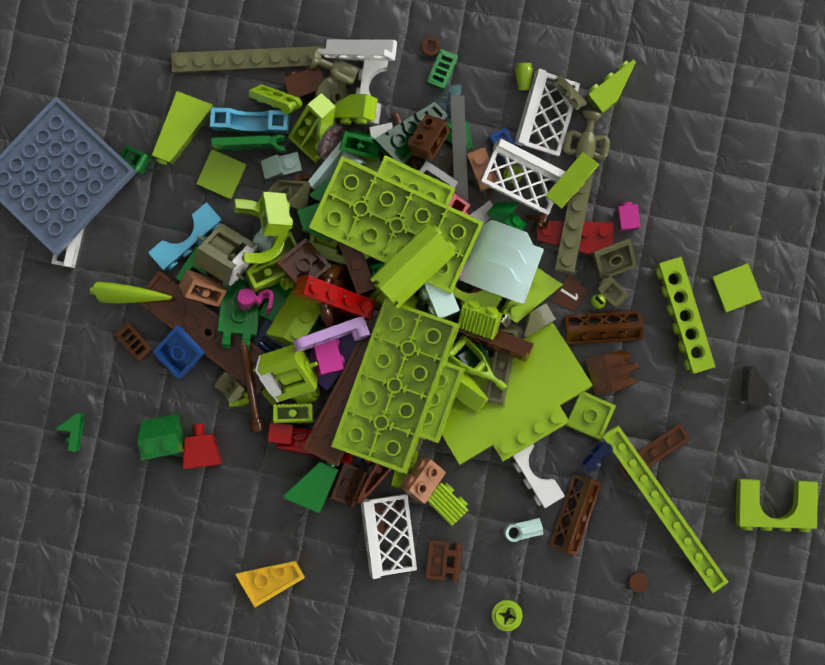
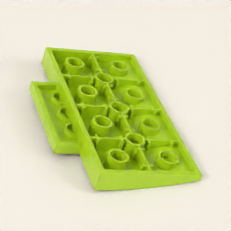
[309,155,484,294]
[331,299,465,474]
[442,322,593,465]

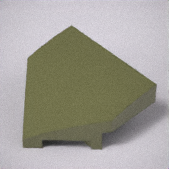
[554,74,587,110]

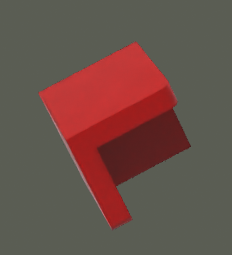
[268,422,294,444]

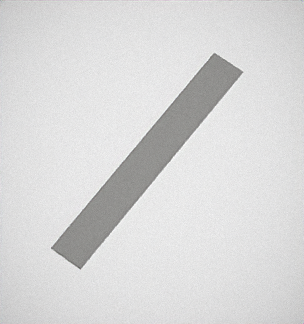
[450,96,468,201]

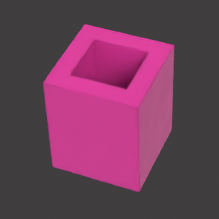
[616,202,641,231]

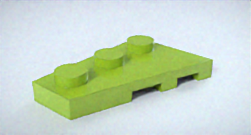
[500,268,563,323]

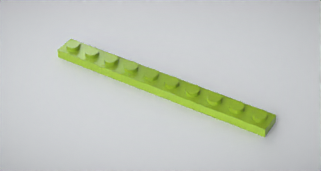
[602,425,728,593]

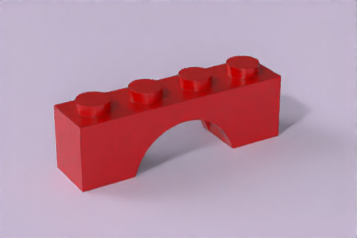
[293,275,376,320]

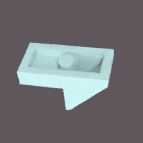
[261,152,302,180]

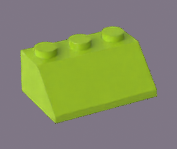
[266,287,321,346]

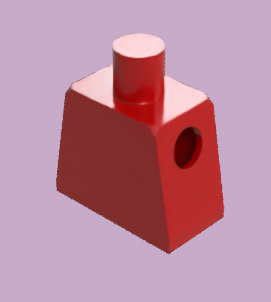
[183,424,222,469]

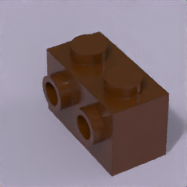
[408,114,450,162]

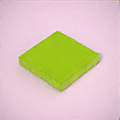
[196,149,247,200]
[712,263,762,313]
[566,392,616,441]

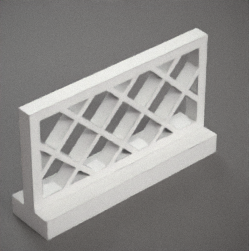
[514,68,580,157]
[480,139,565,216]
[361,494,417,579]

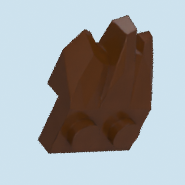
[586,350,641,396]

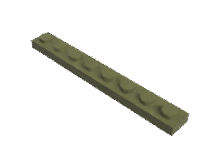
[171,46,324,73]

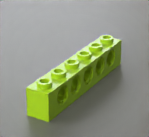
[655,257,716,374]

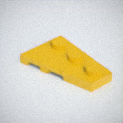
[235,560,305,607]

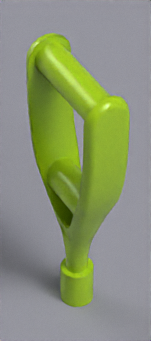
[448,335,507,392]

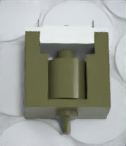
[194,223,259,286]

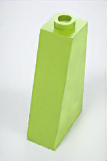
[152,91,215,166]

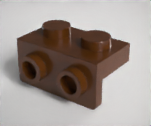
[329,463,368,508]

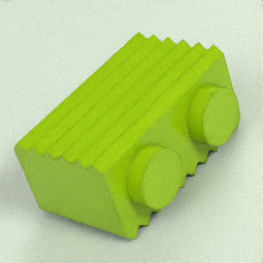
[458,300,503,339]
[273,403,314,423]
[427,482,468,526]

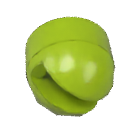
[590,293,606,309]

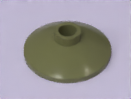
[315,76,348,104]

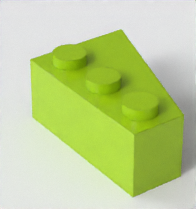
[288,93,336,163]
[245,231,297,293]

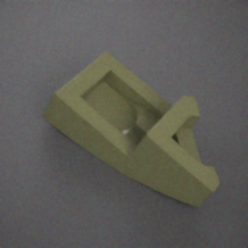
[522,303,556,339]

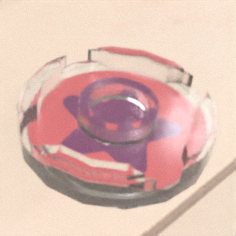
[317,123,345,160]

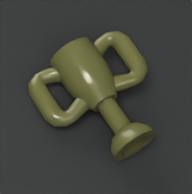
[309,50,359,85]
[563,111,610,160]

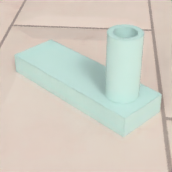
[308,140,366,190]

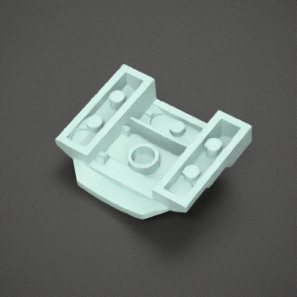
[458,220,544,304]

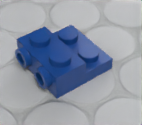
[153,325,206,379]

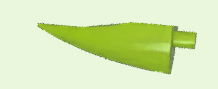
[90,282,172,304]

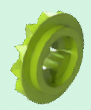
[492,600,523,631]

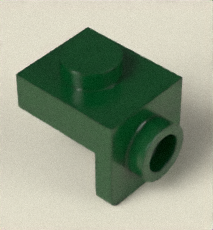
[455,343,490,369]

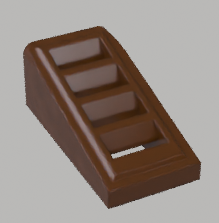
[114,321,154,362]

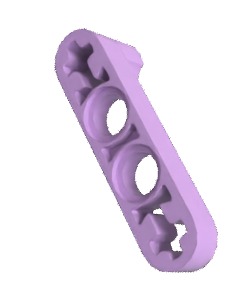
[293,317,371,352]

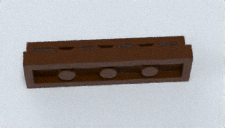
[564,311,644,345]
[457,328,534,363]
[549,473,602,556]

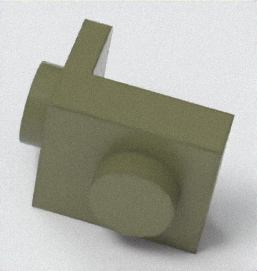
[597,276,630,308]
[214,371,245,404]

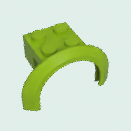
[234,192,293,264]

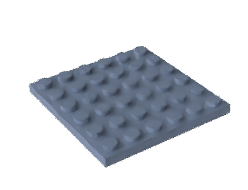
[0,96,137,256]

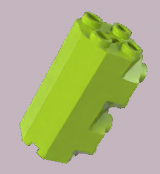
[369,225,456,309]

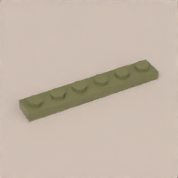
[555,172,594,274]

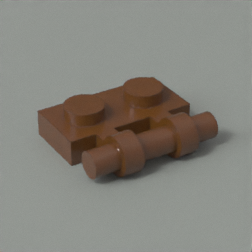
[426,539,463,582]

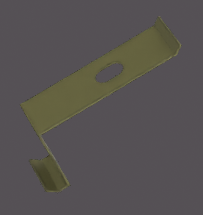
[500,314,524,339]

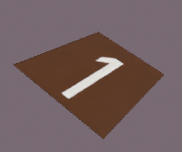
[551,273,588,311]

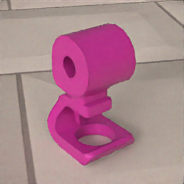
[237,289,274,315]

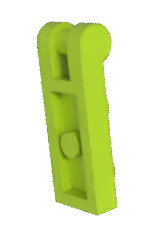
[249,84,302,114]

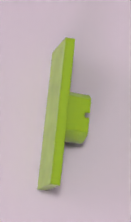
[545,152,599,209]

